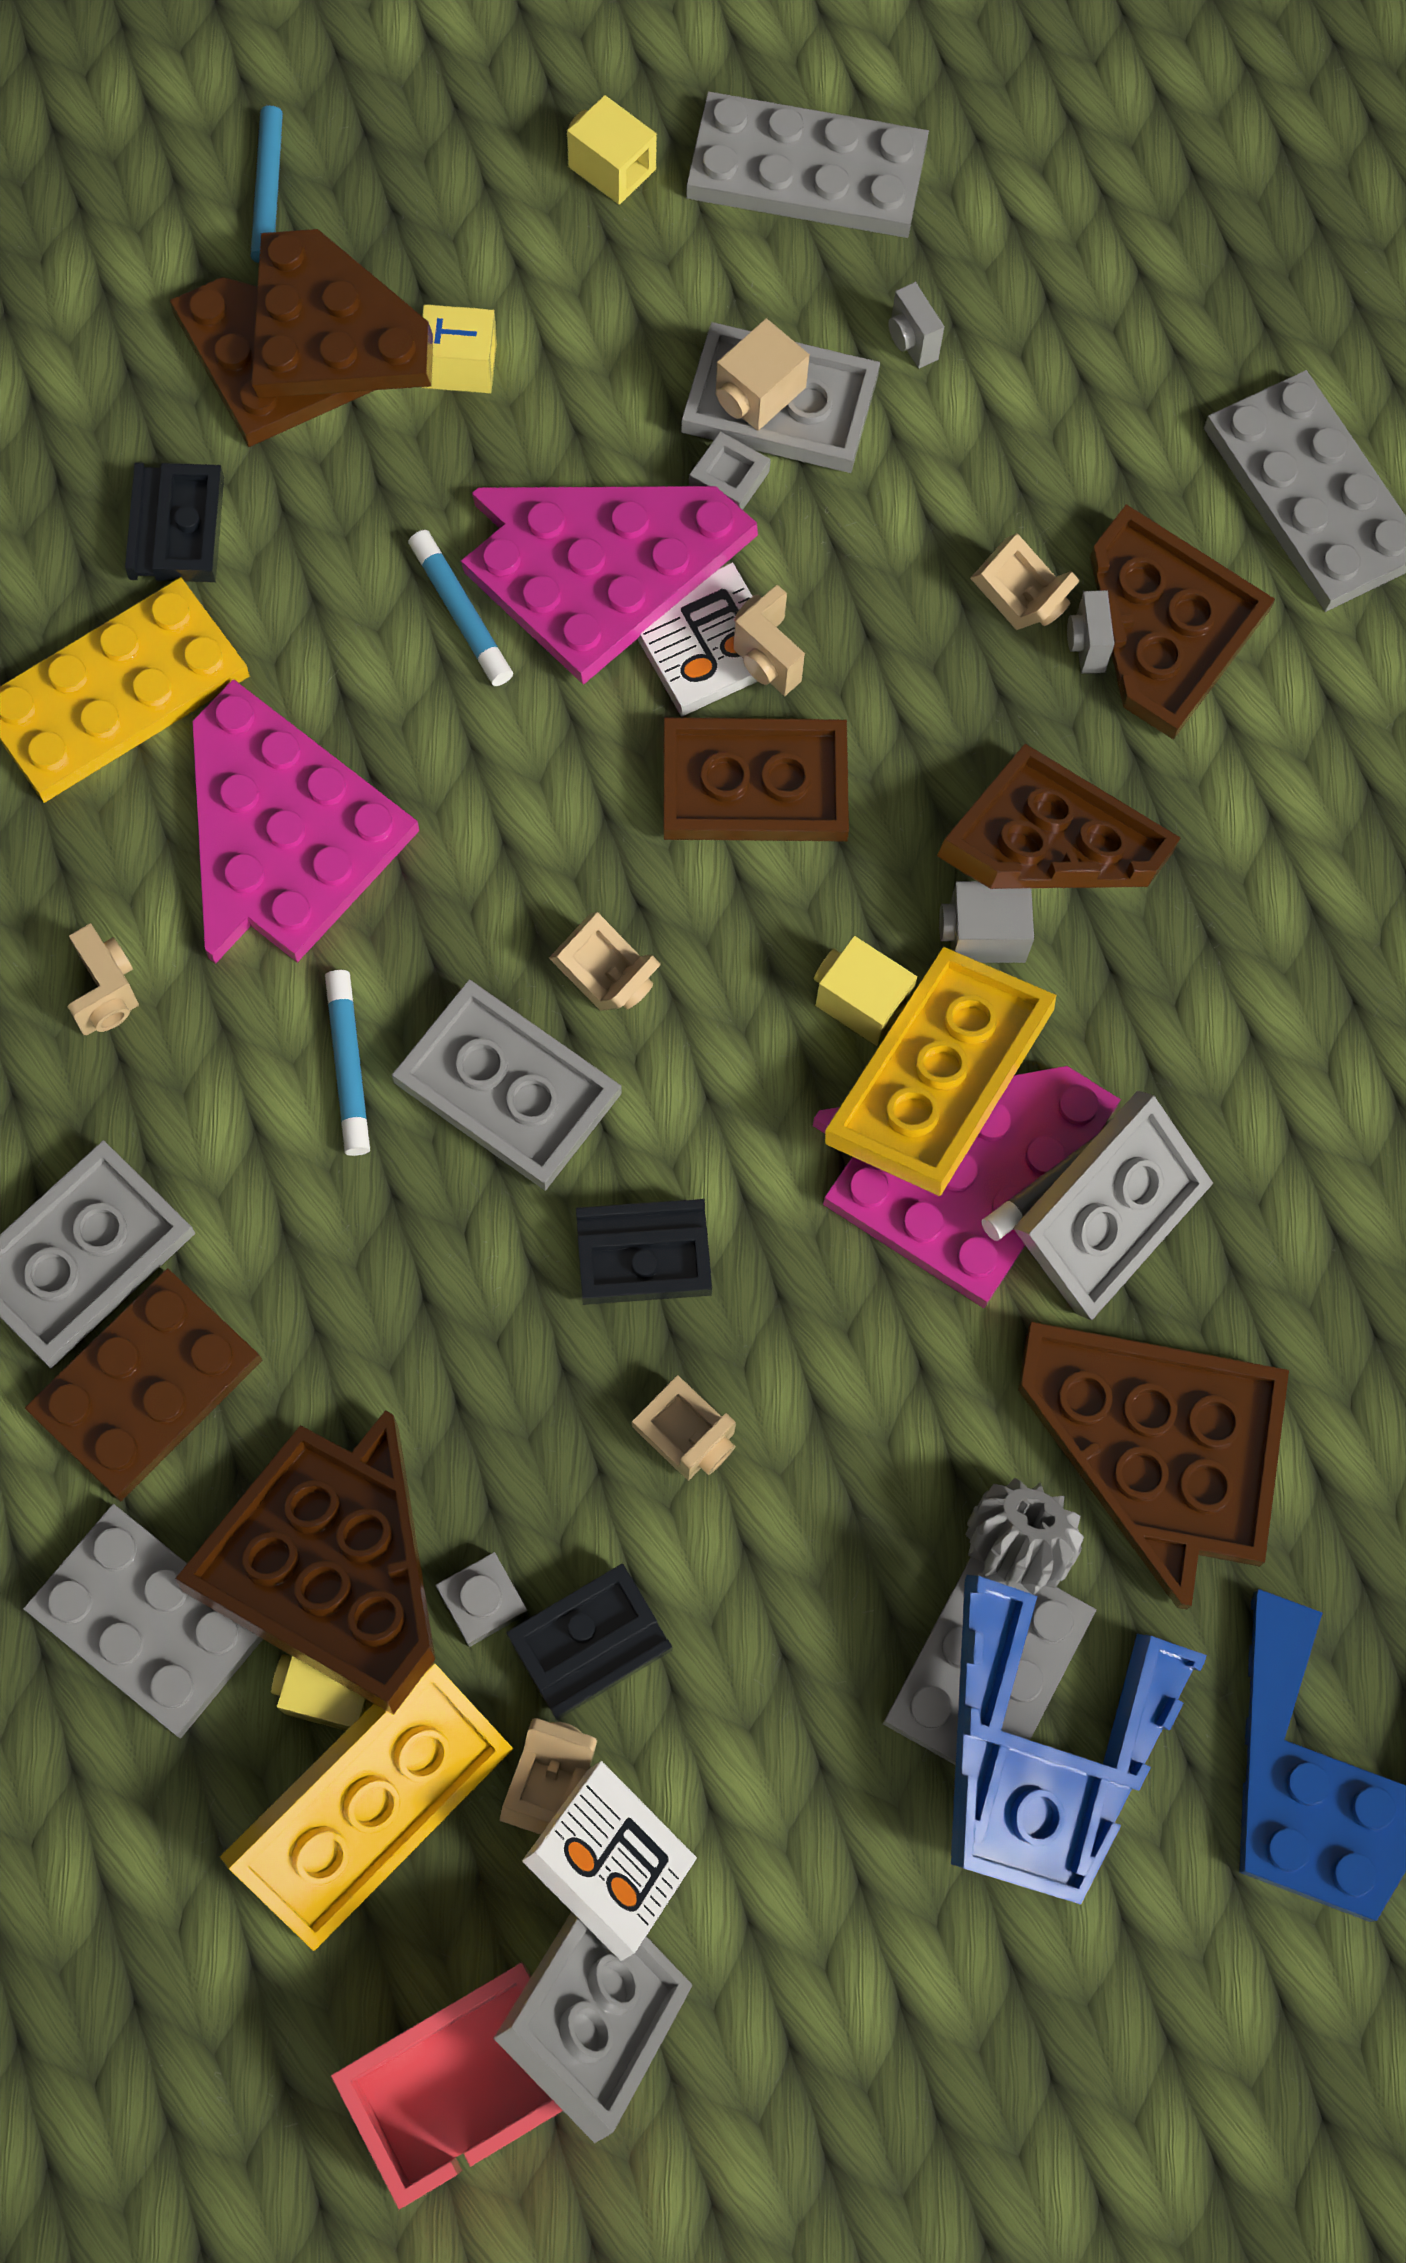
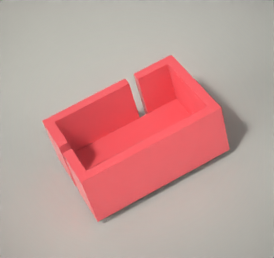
[331,1962,563,2210]

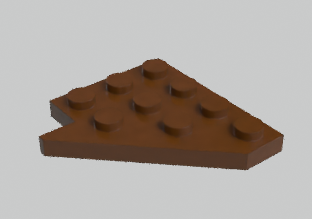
[1018,1322,1289,1610]
[175,1410,435,1715]

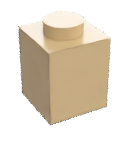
[715,318,810,431]

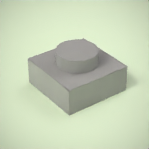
[888,282,945,369]
[689,431,771,510]
[1067,590,1114,674]
[436,1552,528,1647]

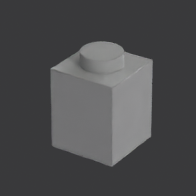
[939,881,1034,963]

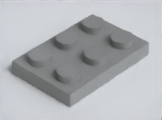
[682,322,880,473]
[392,979,622,1191]
[1013,1091,1213,1320]
[0,1140,195,1369]
[23,1503,263,1739]
[883,1557,1097,1765]
[493,1912,693,2143]

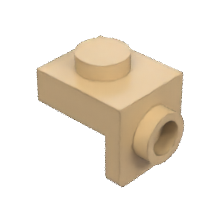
[970,533,1079,630]
[733,585,805,697]
[549,912,660,1011]
[67,923,139,1035]
[632,1375,736,1481]
[499,1718,597,1835]

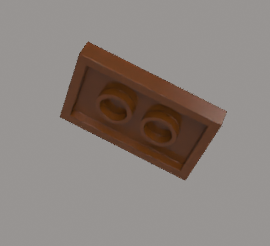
[664,718,849,842]
[25,1268,263,1502]

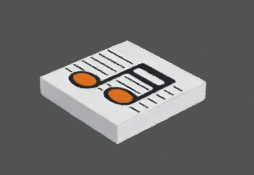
[638,563,758,717]
[522,1761,697,1961]

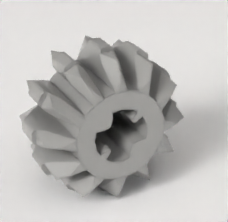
[965,1478,1084,1595]

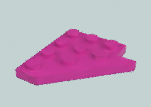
[461,486,758,685]
[193,679,419,964]
[813,1066,1121,1308]

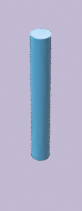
[251,105,283,263]

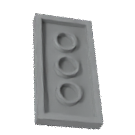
[687,92,929,238]
[1204,370,1406,612]

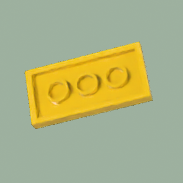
[0,577,250,803]
[825,947,1056,1196]
[220,1662,513,1951]

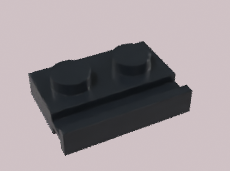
[125,462,224,582]
[576,1199,712,1305]
[506,1563,673,1721]

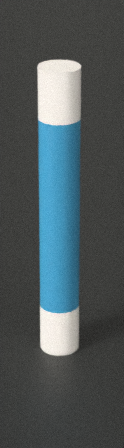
[408,530,513,686]
[325,970,370,1156]

